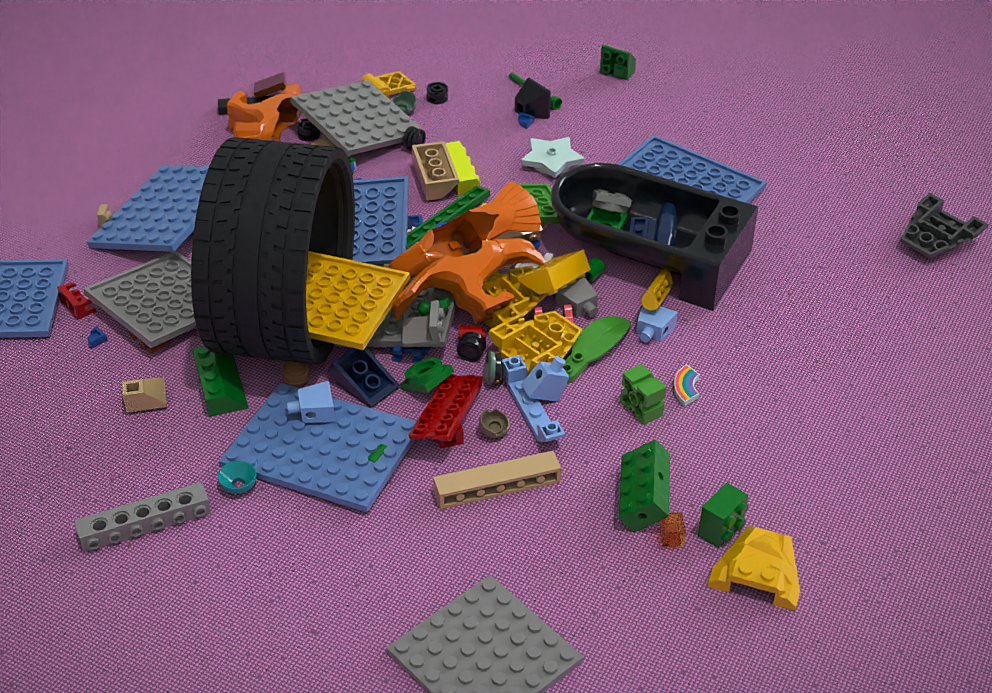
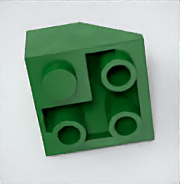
[600,44,636,81]

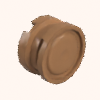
[282,361,310,388]

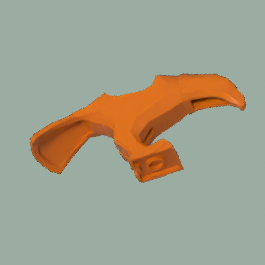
[227,82,302,142]
[388,181,541,279]
[391,238,544,325]

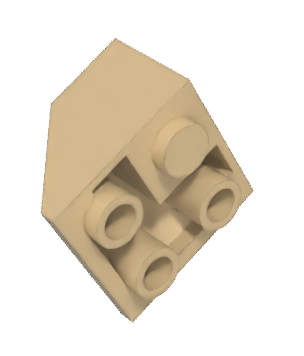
[122,377,167,413]

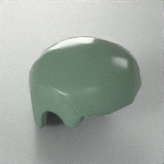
[392,90,417,115]

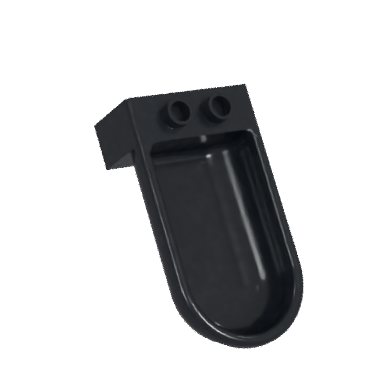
[551,163,758,311]

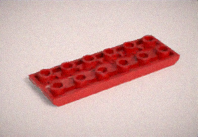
[409,374,483,441]

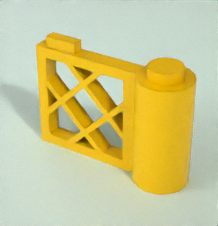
[361,71,416,98]

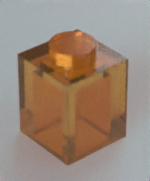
[659,512,686,547]

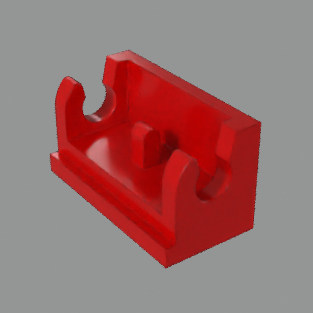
[57,282,96,320]

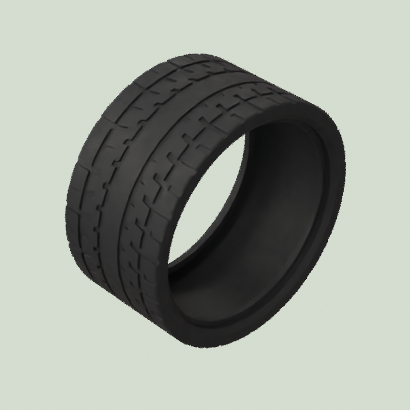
[191,137,355,364]

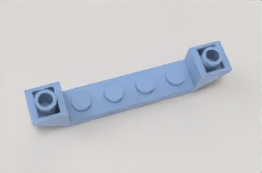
[502,355,565,442]

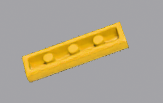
[641,269,674,310]

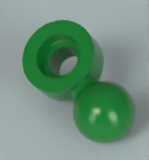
[417,297,451,316]

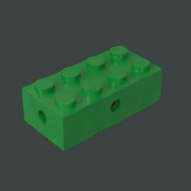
[619,439,670,532]

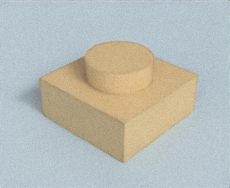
[97,204,112,228]

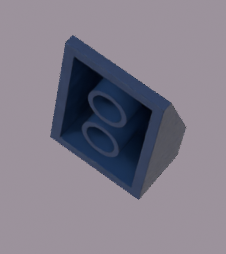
[328,347,400,408]

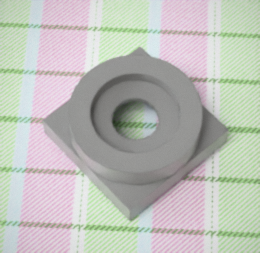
[592,189,632,213]

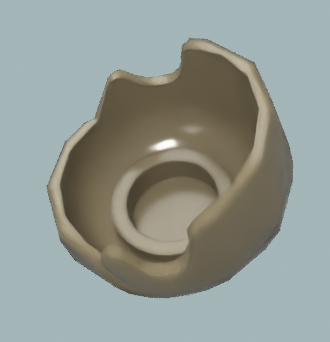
[479,408,510,439]

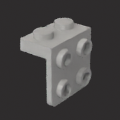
[402,300,445,347]

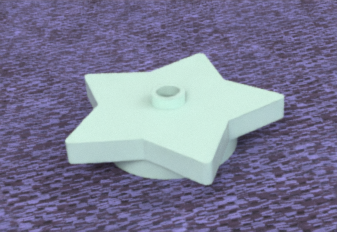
[522,137,584,178]

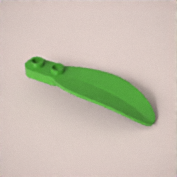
[563,316,631,383]

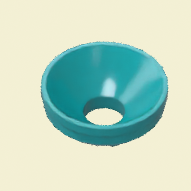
[218,461,257,494]

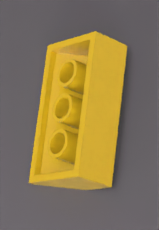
[517,249,591,295]

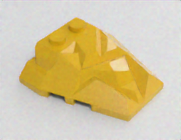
[482,266,547,329]
[489,311,583,376]
[707,525,800,611]

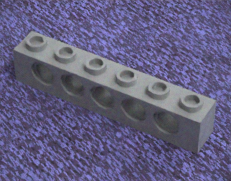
[74,482,211,553]

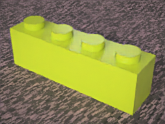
[446,141,480,195]

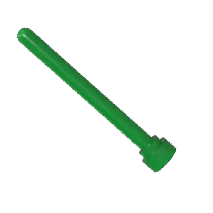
[509,72,562,110]

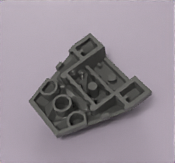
[900,193,988,258]

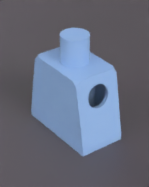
[636,306,678,343]
[521,356,569,402]
[287,381,336,423]

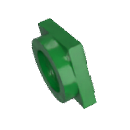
[587,206,628,230]
[400,357,454,393]

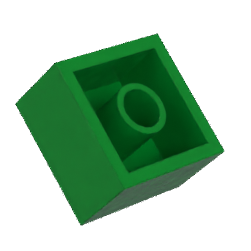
[698,483,748,548]

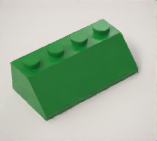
[192,345,248,417]

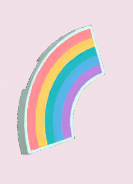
[674,364,700,407]

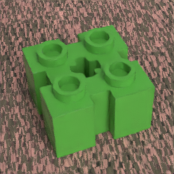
[620,364,666,425]

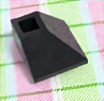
[515,78,551,119]

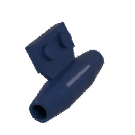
[629,203,678,246]

